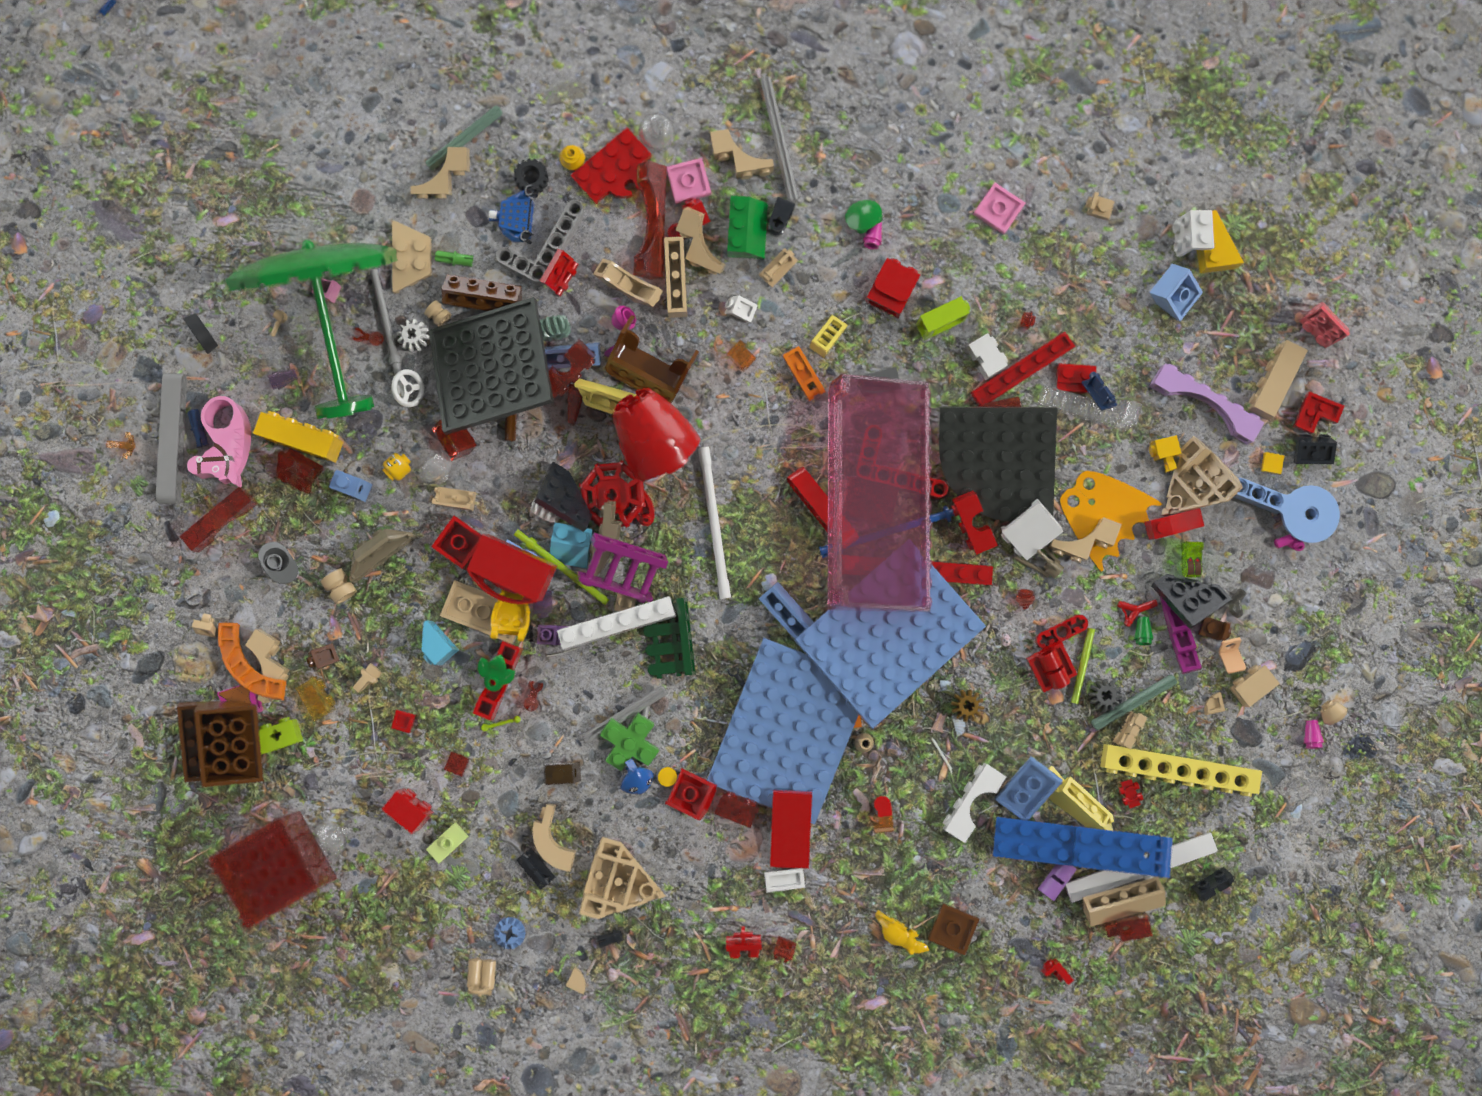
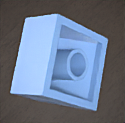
[1149,264,1203,321]

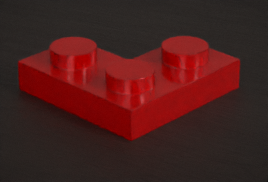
[1293,391,1344,434]

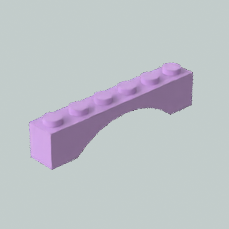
[1149,364,1264,445]

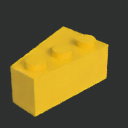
[1196,210,1244,274]

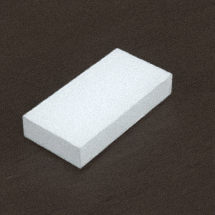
[764,868,805,892]

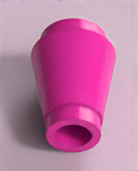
[863,222,882,250]
[1304,720,1324,749]

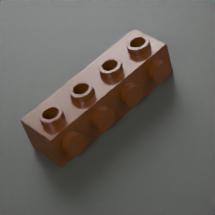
[441,274,522,311]

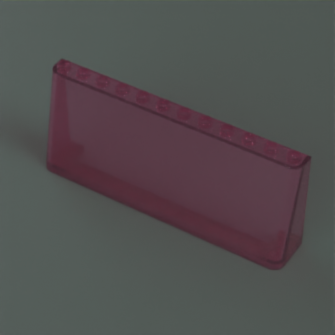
[828,374,932,612]

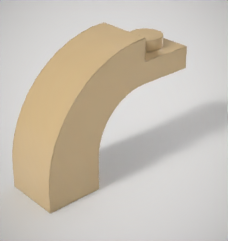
[533,803,576,872]

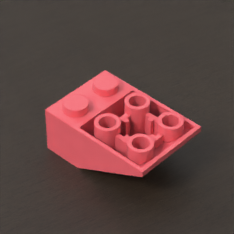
[1300,302,1350,348]

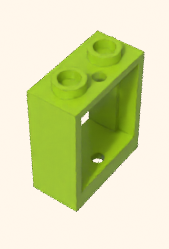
[916,296,971,341]

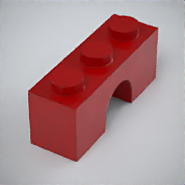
[951,490,998,555]

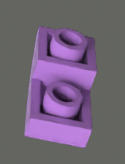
[537,625,570,645]

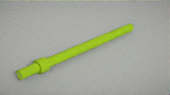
[514,529,610,605]

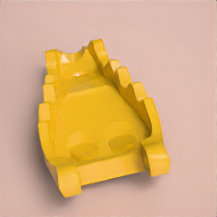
[490,590,530,642]

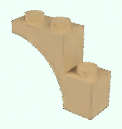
[710,129,774,179]
[410,147,470,199]
[676,207,726,275]
[593,259,663,307]
[1048,517,1122,563]
[245,629,289,703]

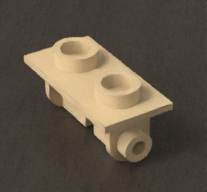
[759,248,798,287]

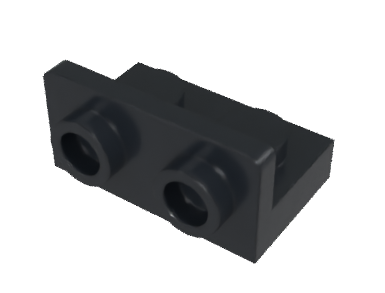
[1293,434,1337,464]

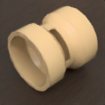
[424,301,451,327]

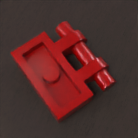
[540,248,579,297]

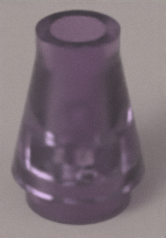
[268,369,298,390]

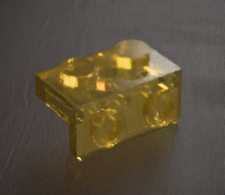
[295,676,336,722]

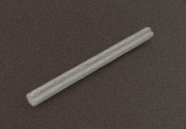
[761,76,798,202]

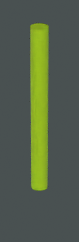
[1071,628,1095,704]

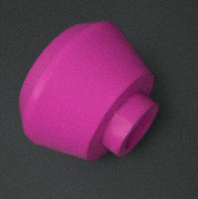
[611,305,636,330]

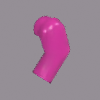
[1274,534,1305,551]

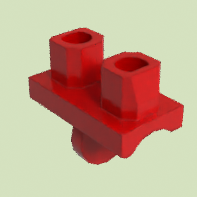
[726,926,762,959]

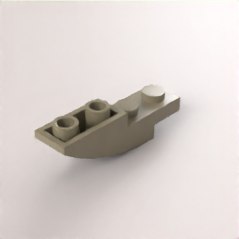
[588,501,622,576]

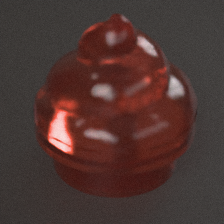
[1016,589,1035,610]

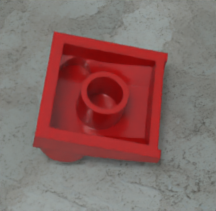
[665,768,717,821]

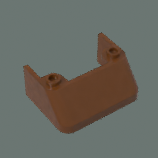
[605,315,699,403]

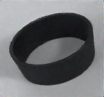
[183,313,218,354]

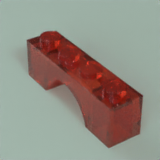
[179,487,258,553]

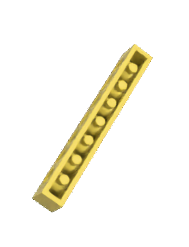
[1100,744,1262,797]

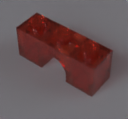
[548,339,596,398]

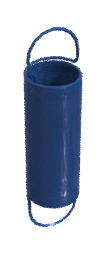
[97,0,117,19]

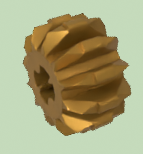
[951,689,984,722]

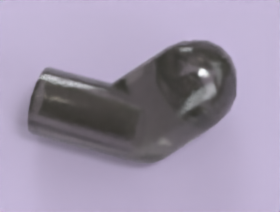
[1228,588,1247,618]

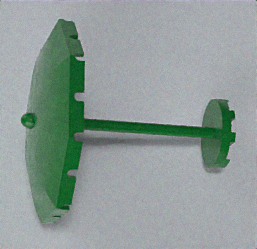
[225,239,398,419]

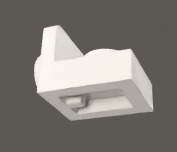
[725,295,758,323]

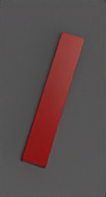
[970,331,1076,407]

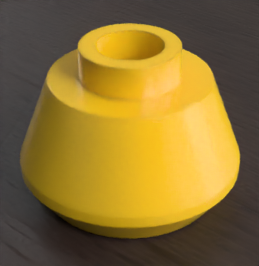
[559,145,585,170]

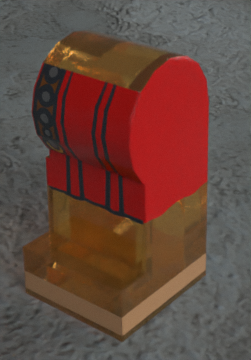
[873,795,894,833]

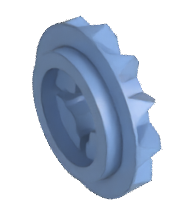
[494,917,525,949]

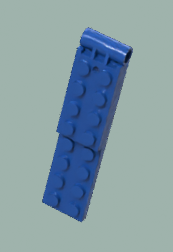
[993,817,1173,878]

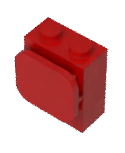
[865,258,921,319]

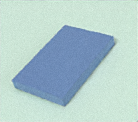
[995,756,1062,821]

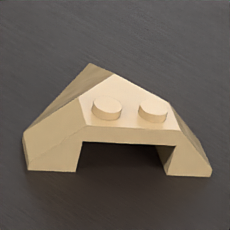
[1162,436,1243,516]
[579,837,666,919]

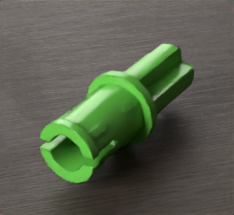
[435,251,474,267]

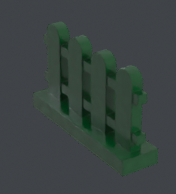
[643,598,696,679]

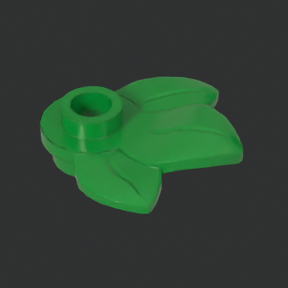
[478,655,515,691]

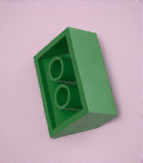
[727,195,768,259]

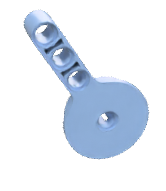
[1234,478,1340,543]

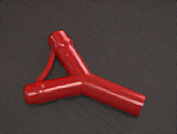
[1117,599,1158,627]

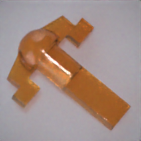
[106,432,136,459]

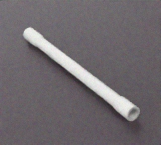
[698,447,731,599]

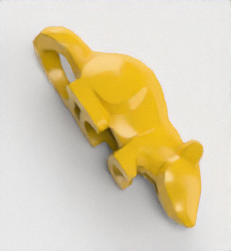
[875,910,929,955]

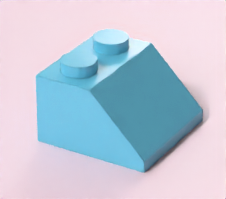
[550,522,595,569]
[422,620,459,665]

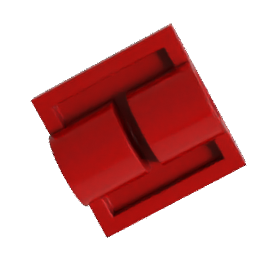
[1026,640,1078,693]

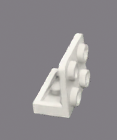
[1173,210,1214,257]

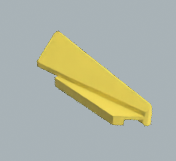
[574,378,636,414]
[1048,766,1114,831]

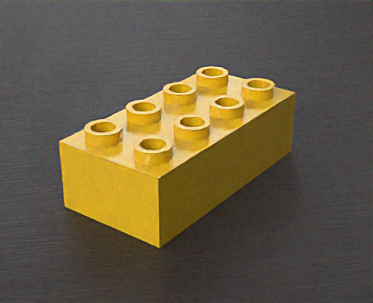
[253,411,343,463]

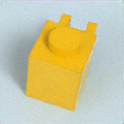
[1149,435,1182,472]

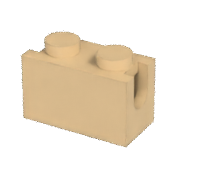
[1229,664,1280,707]

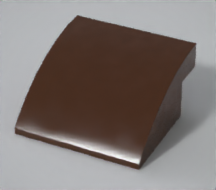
[177,701,264,787]

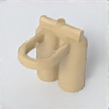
[467,958,496,996]

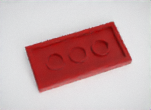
[770,790,812,869]

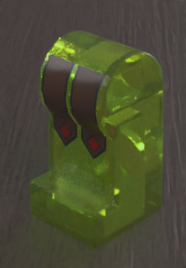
[1181,541,1204,578]

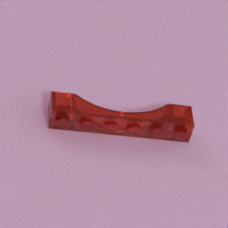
[633,161,667,280]

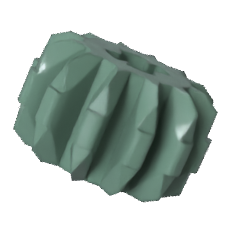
[540,315,571,342]

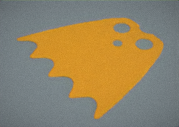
[1060,471,1162,571]

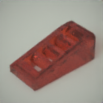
[568,383,583,426]

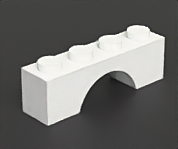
[943,763,1006,843]

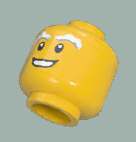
[382,453,411,481]

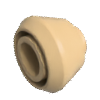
[1320,700,1347,725]

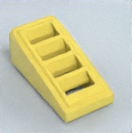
[809,315,848,358]

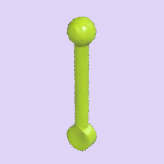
[481,716,521,731]

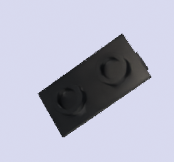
[516,848,555,890]
[1191,867,1234,902]

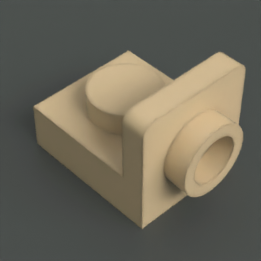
[1085,192,1115,221]

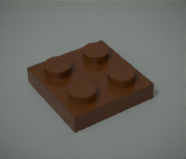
[928,902,980,955]

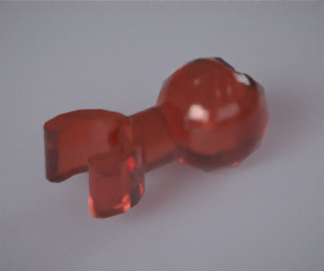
[353,328,384,346]
[524,680,543,712]

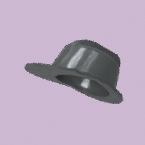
[258,542,298,584]

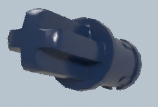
[188,409,209,448]

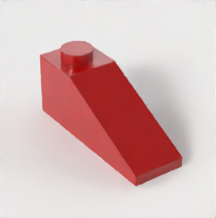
[1144,508,1205,540]

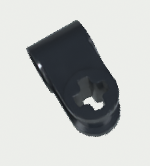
[768,197,796,236]

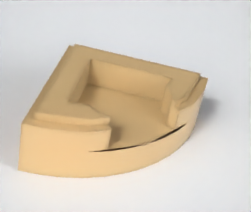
[1204,692,1225,715]
[566,967,586,995]

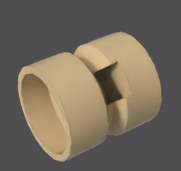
[321,568,357,605]

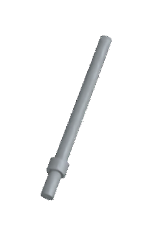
[370,269,402,374]

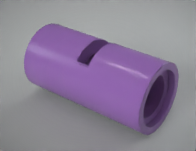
[1038,864,1077,901]

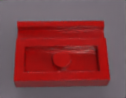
[1056,363,1096,394]

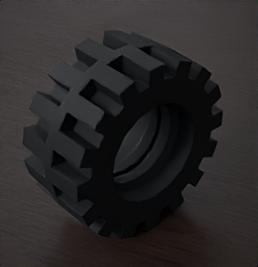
[514,158,549,194]

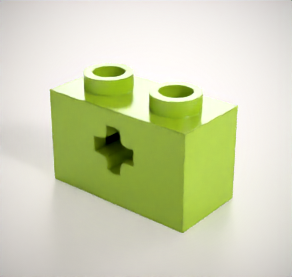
[259,717,304,754]

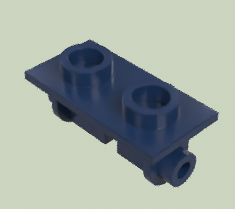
[1081,372,1117,411]

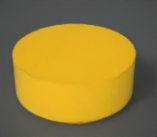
[658,767,677,787]

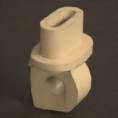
[352,663,382,693]

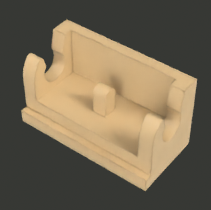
[432,487,476,511]

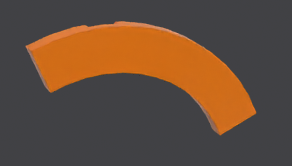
[218,623,286,701]

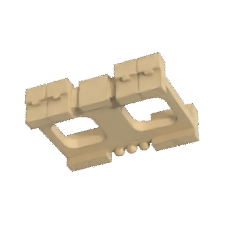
[1113,711,1147,749]

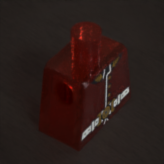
[1105,912,1153,942]

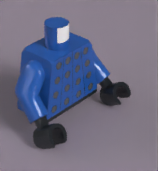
[489,184,538,245]

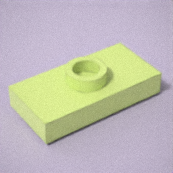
[426,822,469,864]

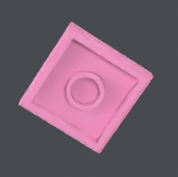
[666,158,712,204]
[973,182,1025,235]

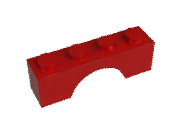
[473,641,524,721]

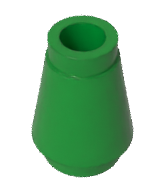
[1134,617,1154,646]

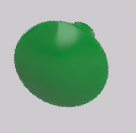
[845,200,883,234]

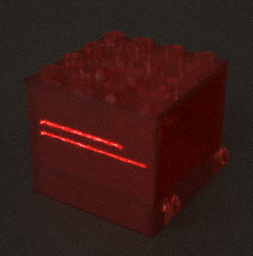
[208,811,338,930]

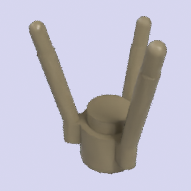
[1014,546,1064,579]

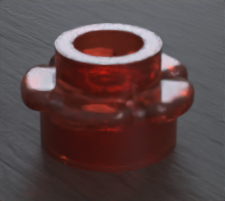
[1020,311,1036,330]

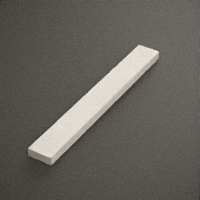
[1065,832,1218,903]

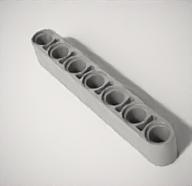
[156,373,187,504]

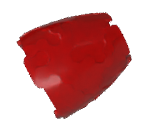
[613,388,701,482]

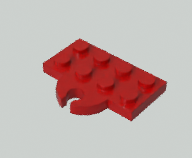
[571,127,652,204]

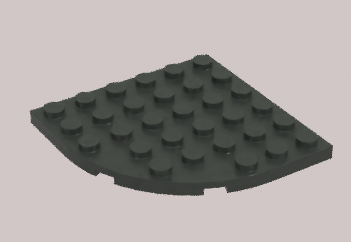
[939,407,1057,522]

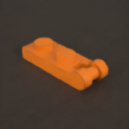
[782,346,826,401]

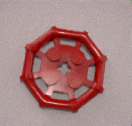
[579,460,646,528]

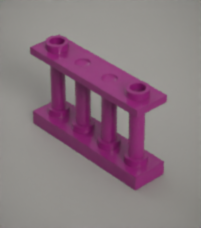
[578,533,668,603]

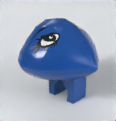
[620,759,654,795]

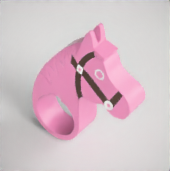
[187,396,251,488]

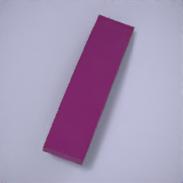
[1160,597,1202,675]

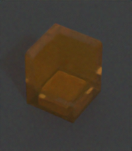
[727,340,756,372]

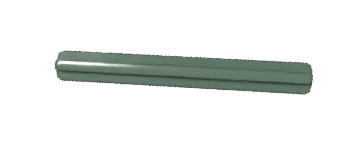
[425,105,503,171]
[1091,674,1177,730]

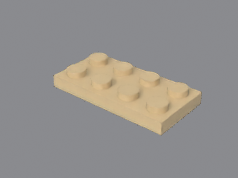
[440,580,516,644]

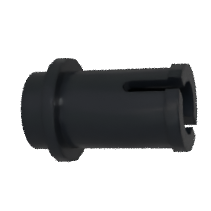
[597,929,623,948]

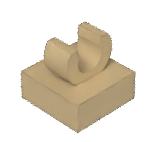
[614,593,636,612]
[192,614,218,637]

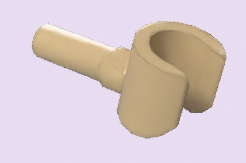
[270,309,288,337]

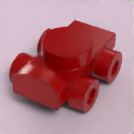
[1118,779,1143,808]

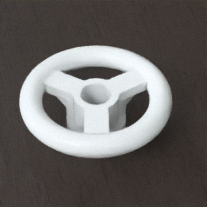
[391,369,424,407]

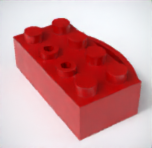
[467,534,558,604]

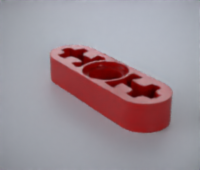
[1035,615,1088,649]

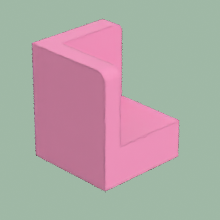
[311,278,341,304]

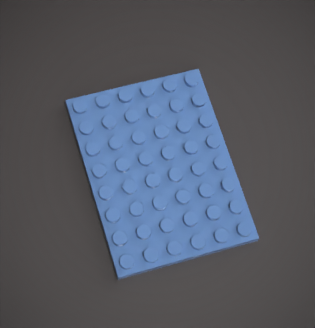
[794,539,986,729]
[707,637,859,825]

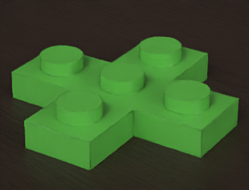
[600,713,659,771]

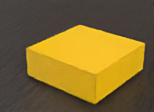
[1260,452,1284,475]

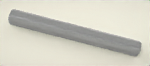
[582,686,667,743]

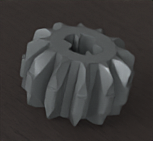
[1088,679,1122,712]

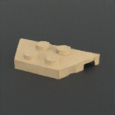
[392,221,432,294]

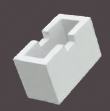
[966,333,1008,380]

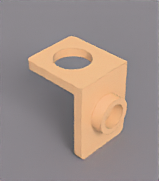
[1218,637,1246,674]

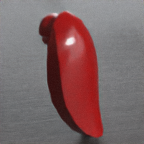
[631,486,655,526]

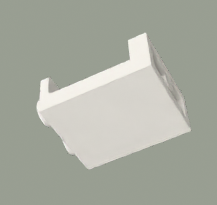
[1001,499,1063,560]

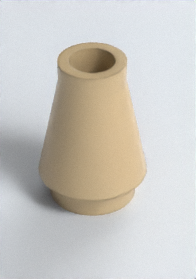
[854,733,874,752]

